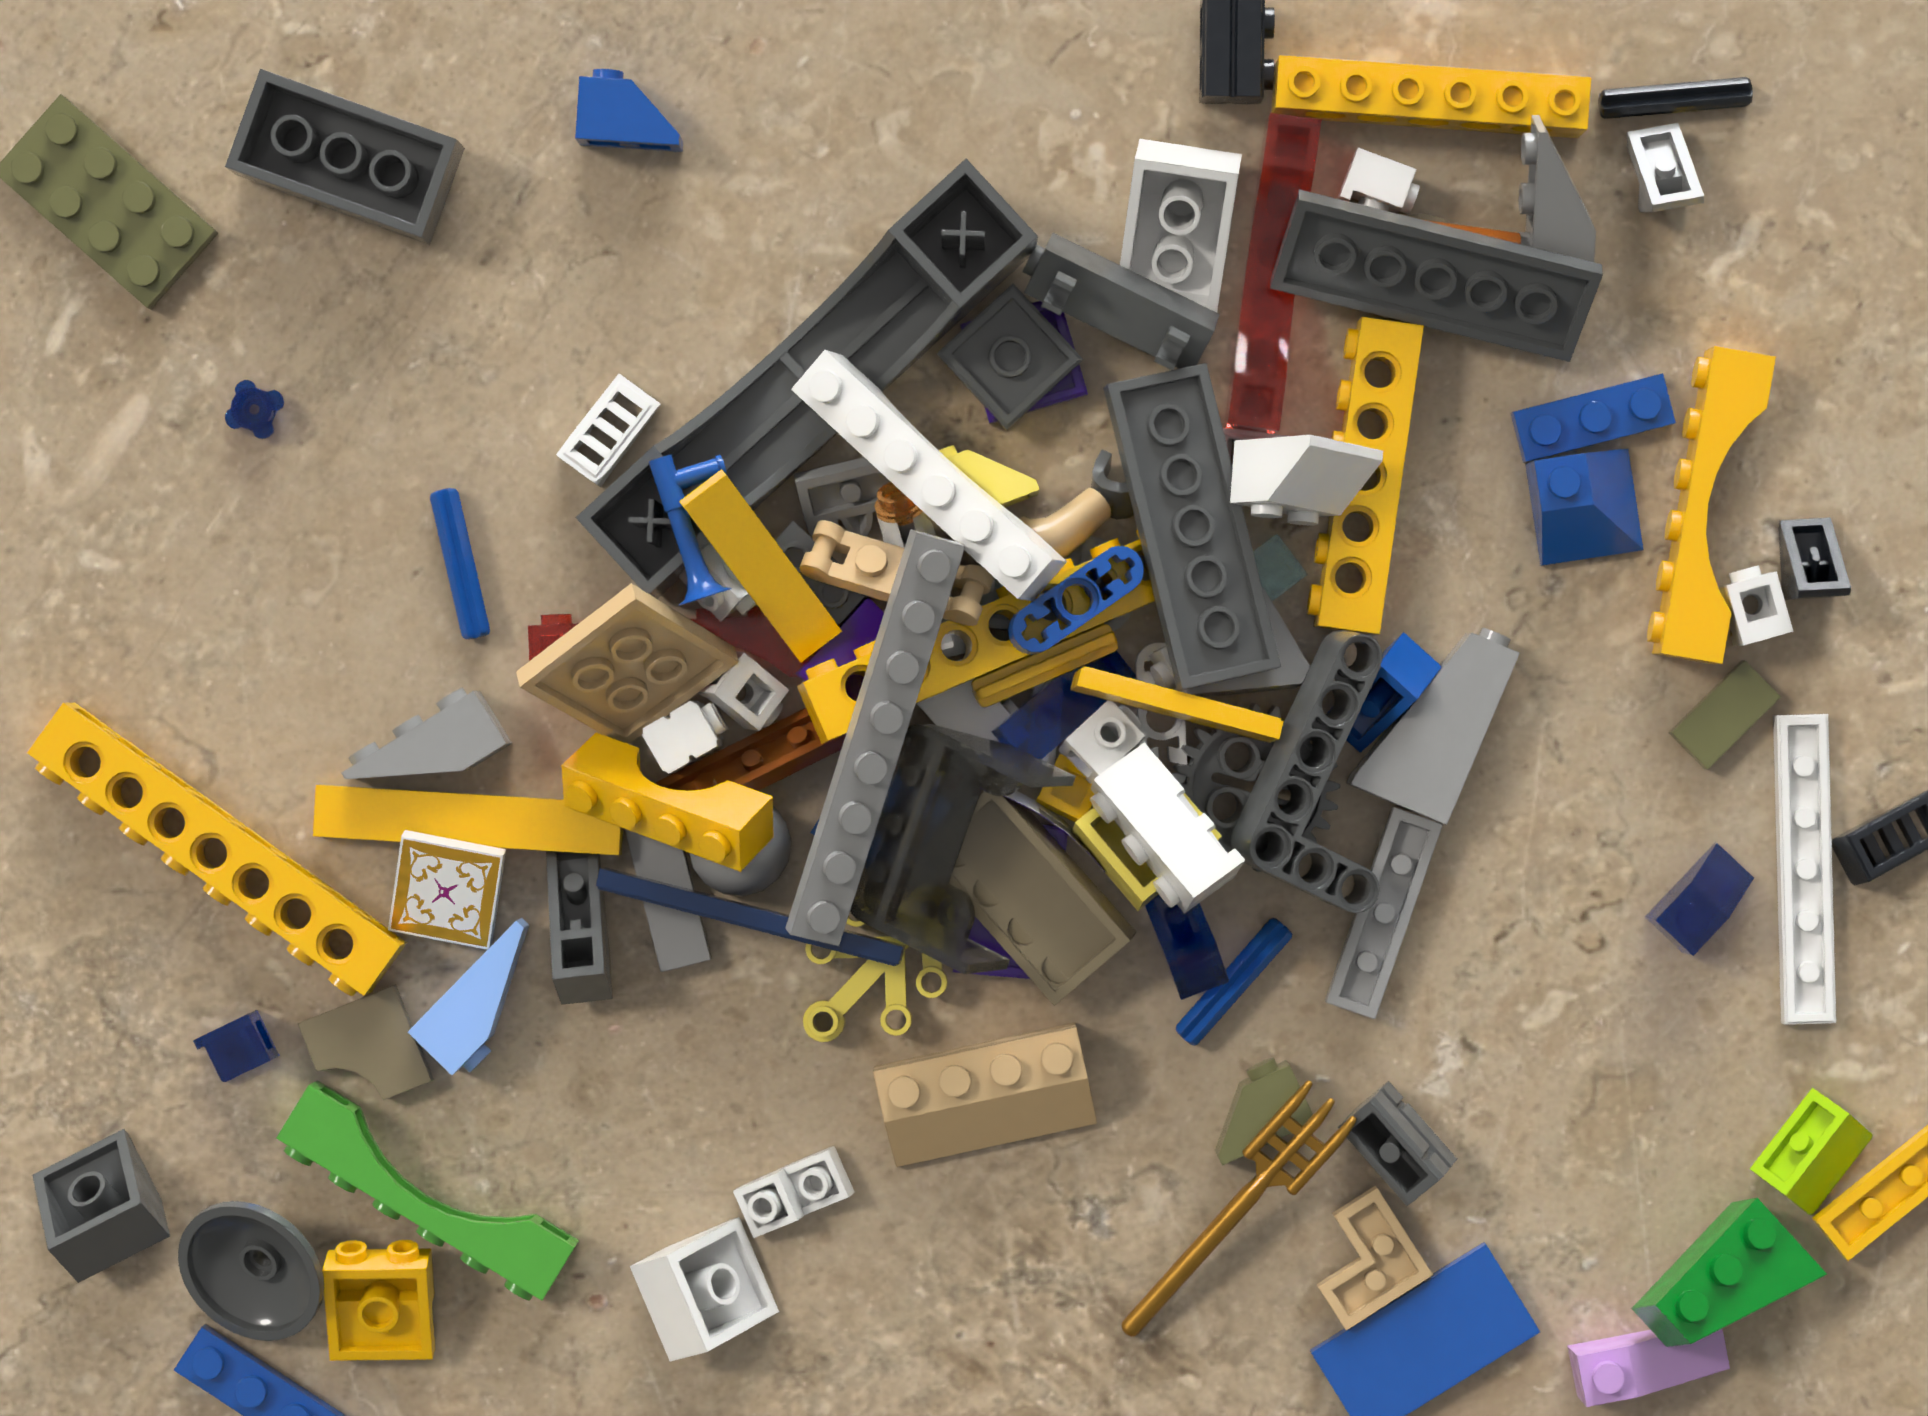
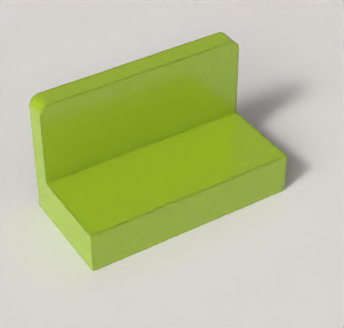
[1750,1087,1873,1215]

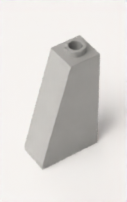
[1346,628,1520,825]

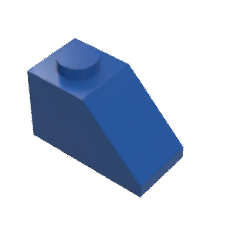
[575,69,683,152]
[1326,632,1442,753]

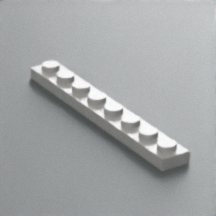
[785,529,965,946]

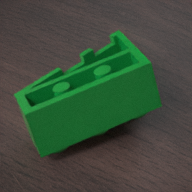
[1631,1198,1827,1347]

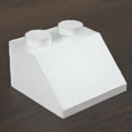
[1230,435,1383,525]
[630,1217,779,1362]

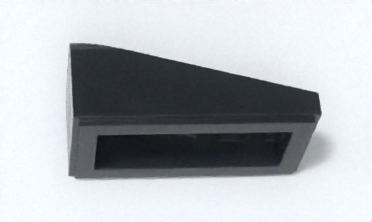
[1832,790,1928,885]

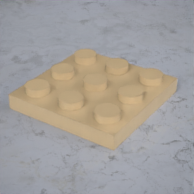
[516,583,739,744]

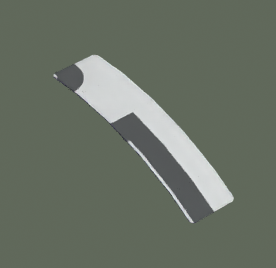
[980,776,1106,873]

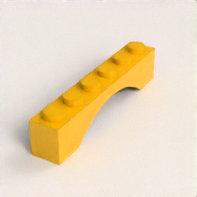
[1647,346,1776,664]

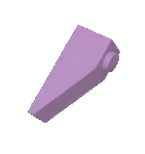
[1567,1329,1730,1407]

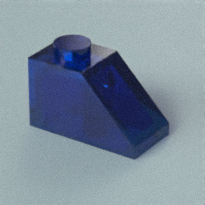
[1645,842,1754,956]
[1145,895,1229,1000]

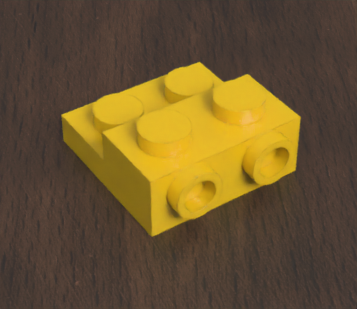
[322,1240,435,1361]

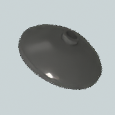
[178,1201,324,1341]

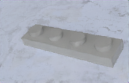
[1325,807,1443,1019]

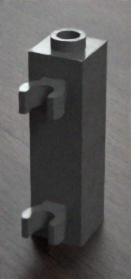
[1022,233,1219,371]

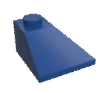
[1525,449,1644,566]

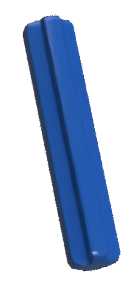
[430,488,490,640]
[1176,918,1293,1046]

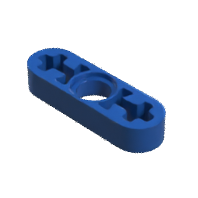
[1008,546,1144,655]

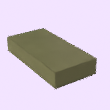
[1668,660,1781,769]

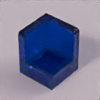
[193,1010,280,1082]

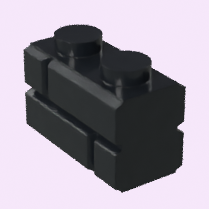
[1199,0,1275,104]

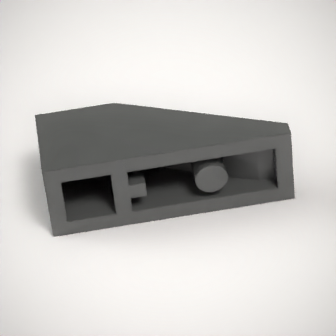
[546,851,613,1005]

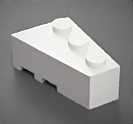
[1090,743,1245,914]

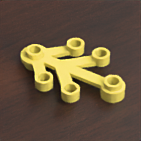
[803,883,956,1042]

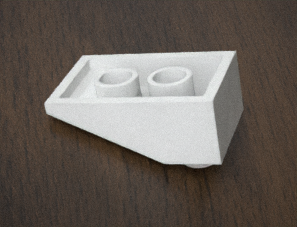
[1120,139,1242,312]

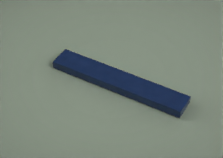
[595,868,906,966]

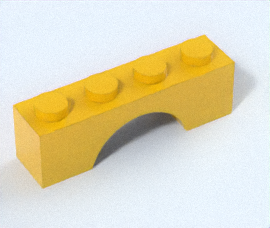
[561,732,774,872]

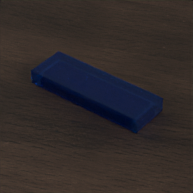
[991,650,1136,772]

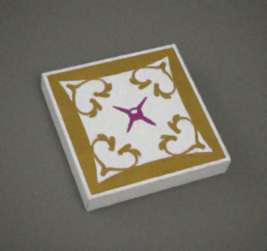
[388,830,506,950]

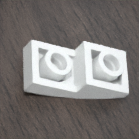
[733,1146,855,1238]

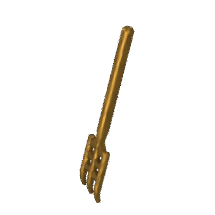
[1121,1080,1357,1337]

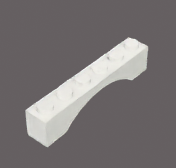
[791,350,1067,601]

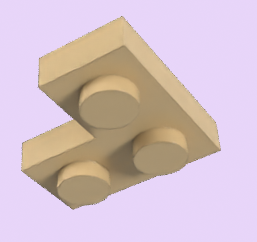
[1317,1186,1433,1331]

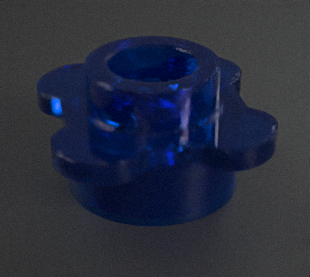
[225,380,284,439]

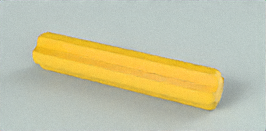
[971,624,1118,708]

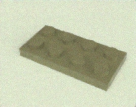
[0,94,218,310]

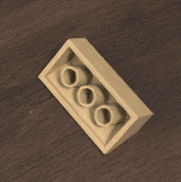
[873,1022,1097,1167]

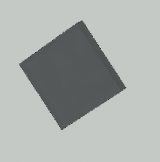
[937,283,1083,430]

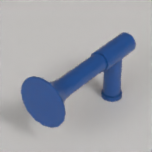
[649,454,732,606]

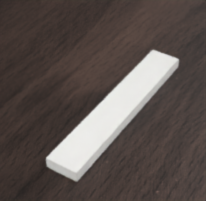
[1773,714,1836,1025]

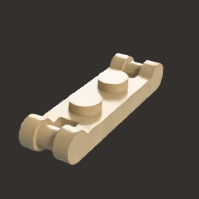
[799,520,994,626]

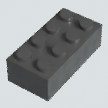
[225,69,465,245]

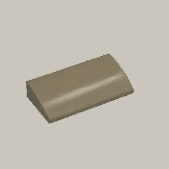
[917,778,1136,1006]

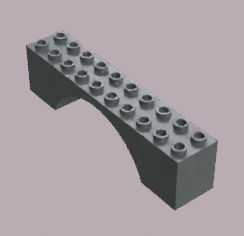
[575,158,1038,599]

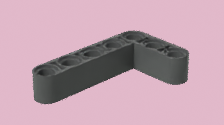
[1231,630,1383,913]

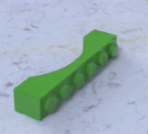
[276,1080,580,1301]

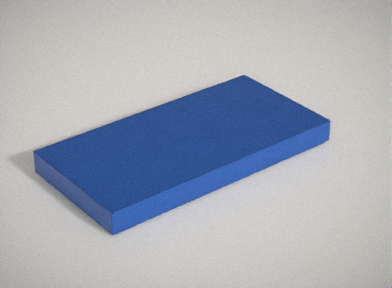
[1310,1242,1540,1416]

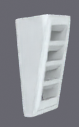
[556,374,661,487]

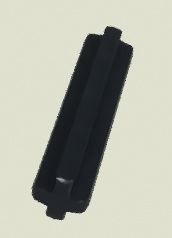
[1598,77,1753,119]

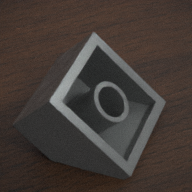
[32,1129,170,1283]

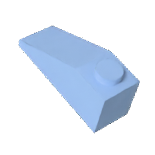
[408,918,529,1075]

